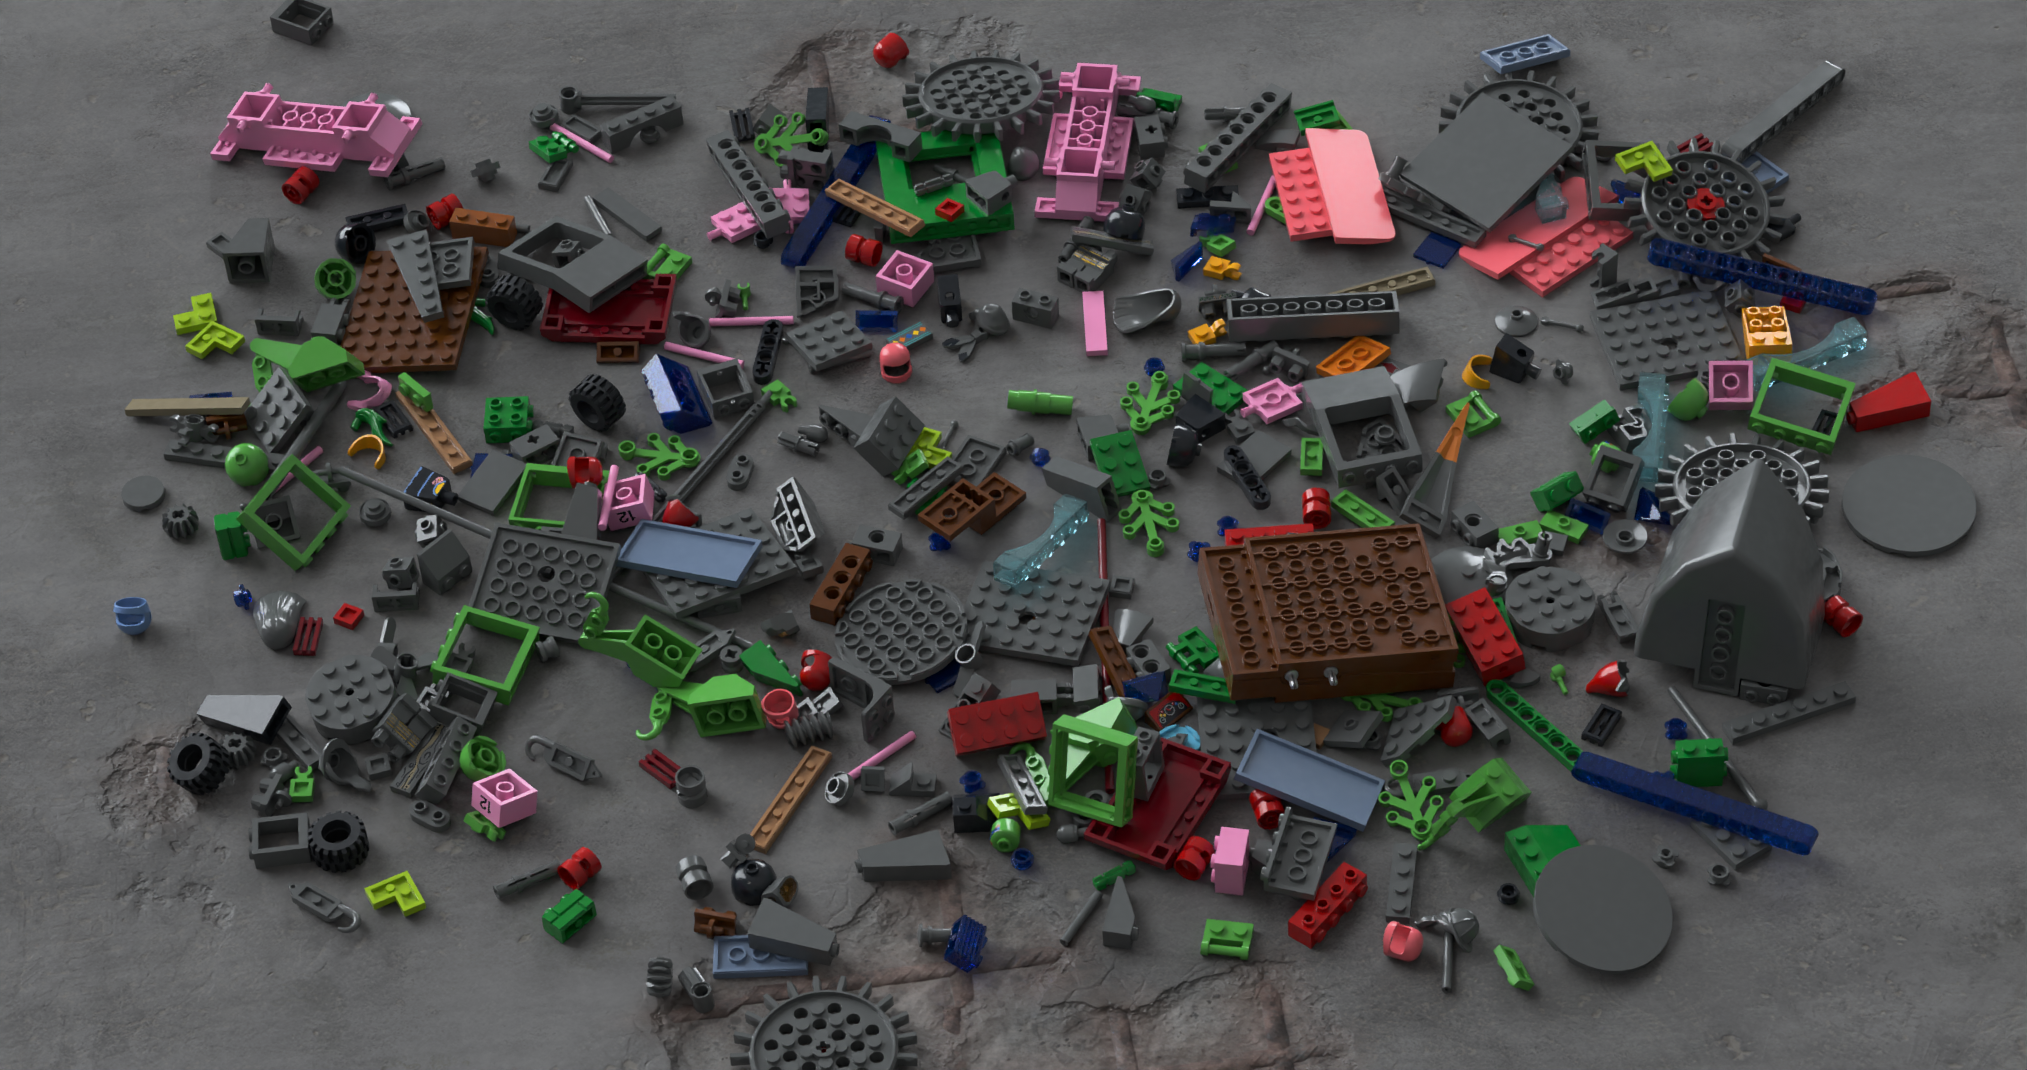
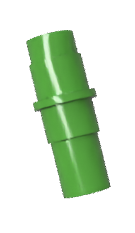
[1007,389,1073,415]

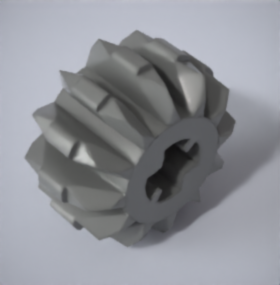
[161,503,199,540]
[219,731,256,770]
[647,957,673,997]

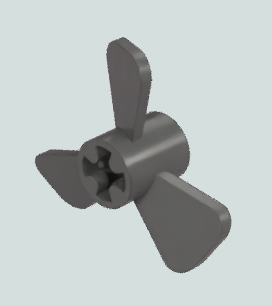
[370,645,438,701]

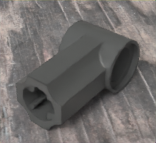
[678,966,715,1013]

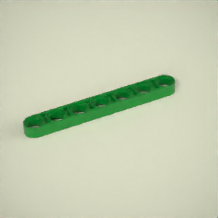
[1486,679,1599,783]

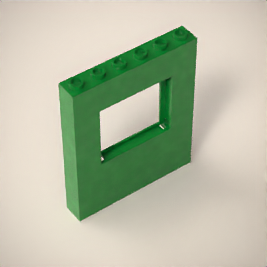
[875,130,1015,244]

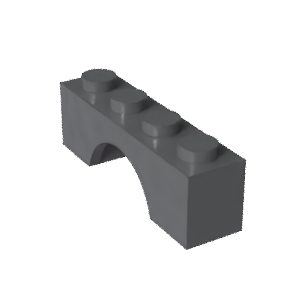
[600,95,683,154]
[839,111,923,162]

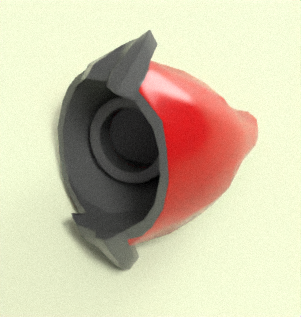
[662,495,702,527]
[1586,660,1630,698]

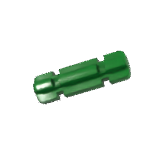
[1093,860,1136,891]

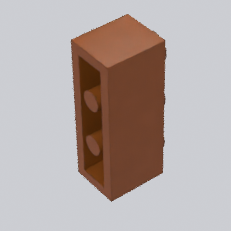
[449,208,517,247]

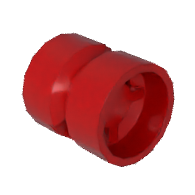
[281,166,320,204]
[426,193,463,230]
[845,234,883,267]
[1302,488,1331,529]
[1824,595,1863,637]
[1249,789,1285,830]
[1174,836,1215,881]
[557,847,602,890]

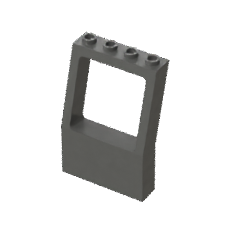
[498,216,648,313]
[1302,366,1423,488]

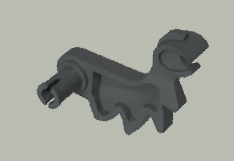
[1378,155,1452,215]
[1483,531,1552,596]

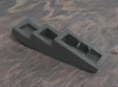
[1590,275,1681,310]

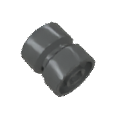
[675,765,708,808]
[676,855,714,900]

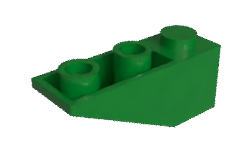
[739,640,803,697]

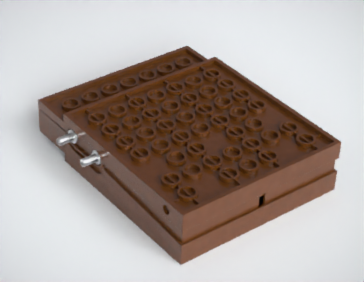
[1197,523,1458,703]

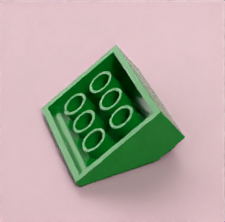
[1504,825,1581,897]

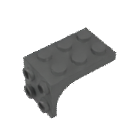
[828,656,895,743]

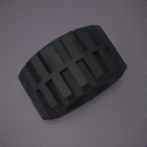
[485,275,543,331]
[569,374,626,432]
[167,732,230,795]
[308,811,369,873]

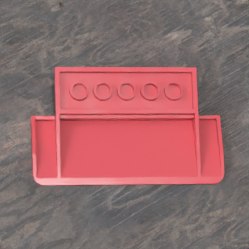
[1269,128,1396,244]
[1459,177,1633,298]

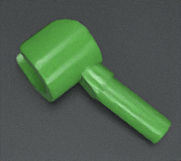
[737,283,751,310]
[1550,664,1568,695]

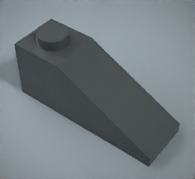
[1102,876,1139,950]

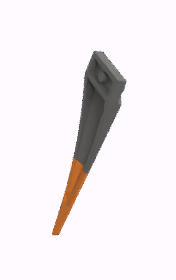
[1399,403,1470,539]

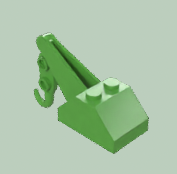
[248,336,365,407]
[578,592,702,687]
[636,674,767,741]
[1009,697,1137,807]
[1417,758,1532,851]

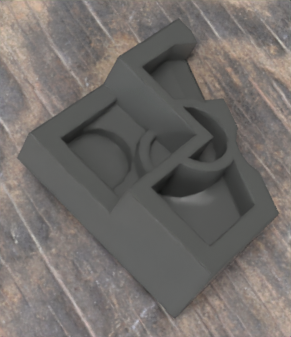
[1606,404,1647,453]
[1113,609,1153,655]

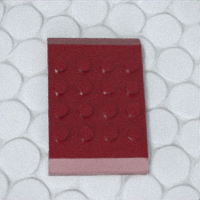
[540,274,677,344]
[1083,737,1231,870]

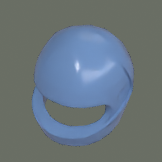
[113,597,152,635]

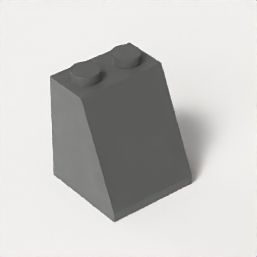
[222,218,275,283]

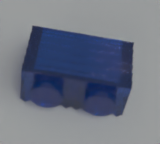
[943,915,988,973]

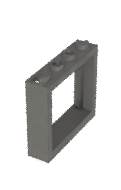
[1582,140,1664,221]

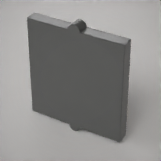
[1181,370,1213,404]

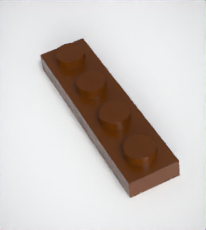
[1089,625,1145,701]

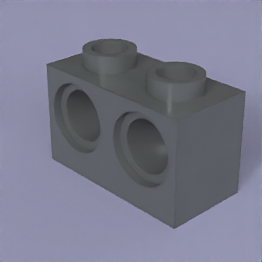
[1126,638,1171,693]

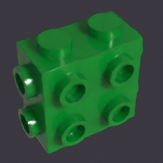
[483,396,534,443]
[1670,738,1728,788]

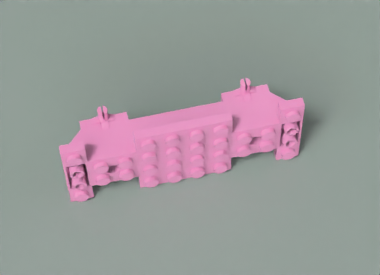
[1035,63,1141,222]
[210,83,422,177]

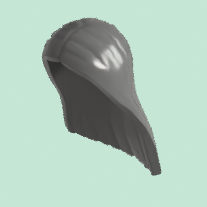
[1113,288,1182,333]
[252,590,306,650]

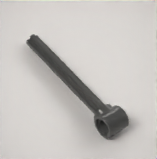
[559,86,676,114]

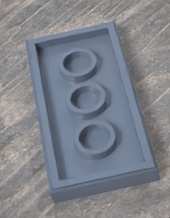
[1480,34,1570,74]
[713,935,808,979]

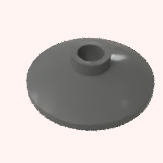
[1495,305,1538,337]
[1603,519,1647,554]

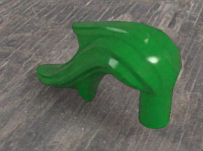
[470,298,494,335]
[350,408,393,447]

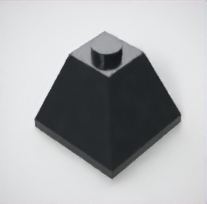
[953,793,1000,833]

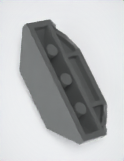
[771,477,825,553]

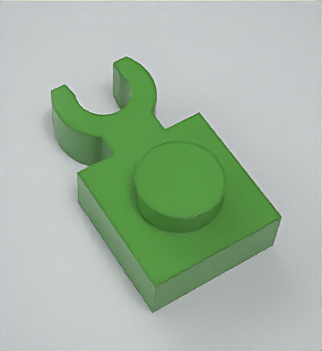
[1199,231,1236,257]
[761,379,797,413]
[891,449,929,485]
[289,766,315,802]
[464,811,506,841]

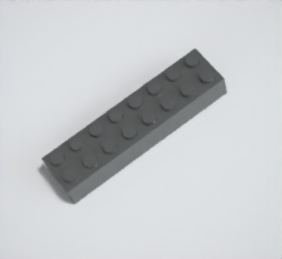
[1227,291,1400,343]

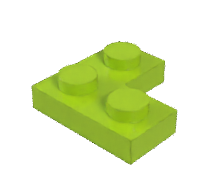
[1615,141,1673,182]
[173,293,218,335]
[185,321,245,359]
[906,427,952,469]
[987,793,1050,830]
[364,871,426,917]

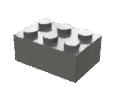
[853,396,925,477]

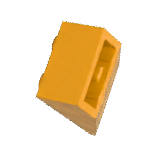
[1741,306,1792,366]

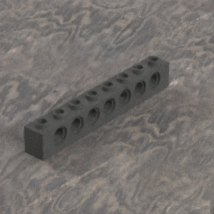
[1183,83,1292,193]
[706,130,791,239]

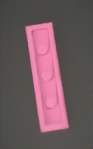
[1082,291,1108,356]

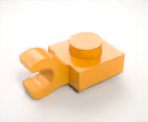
[1203,256,1242,280]
[1188,319,1227,345]

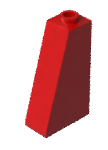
[1846,372,1931,432]

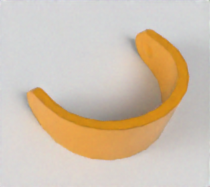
[1462,355,1492,389]
[348,434,386,469]

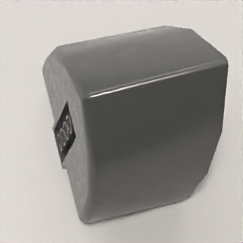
[1634,459,1825,696]

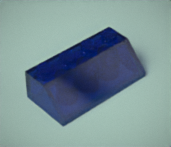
[641,353,712,434]

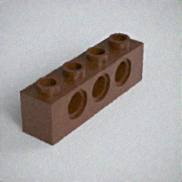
[809,543,873,626]

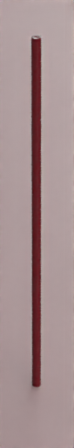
[1097,518,1114,794]

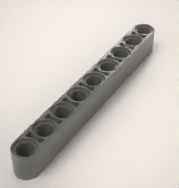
[1720,60,1846,164]

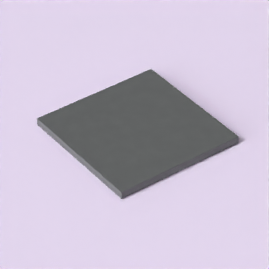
[1399,92,1574,233]

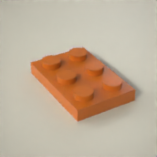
[1316,336,1391,377]

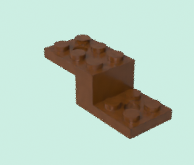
[918,472,1026,542]

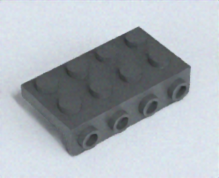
[1260,807,1337,901]

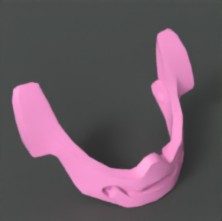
[347,370,392,411]

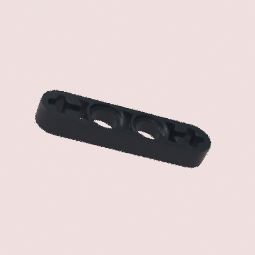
[752,319,783,385]
[1224,445,1271,510]

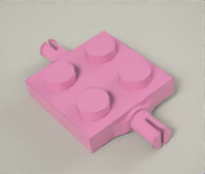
[772,179,810,234]
[707,202,761,243]
[1240,378,1303,424]

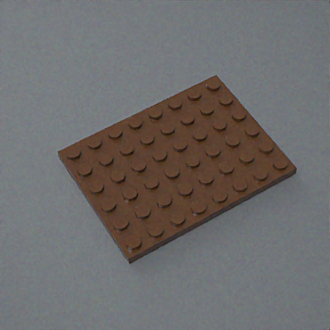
[340,247,489,373]

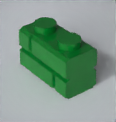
[1530,471,1584,511]
[214,511,251,560]
[542,889,597,944]

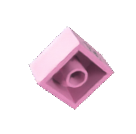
[876,250,934,307]
[1709,361,1753,410]
[603,474,655,531]
[471,769,538,828]
[1211,827,1250,895]

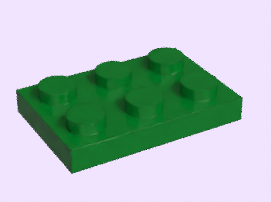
[1173,362,1248,415]
[1089,430,1151,497]

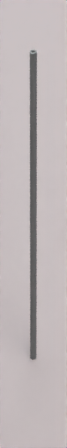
[338,466,754,650]

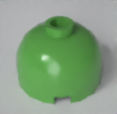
[314,258,356,299]
[1667,378,1709,421]
[225,443,269,487]
[459,736,506,782]

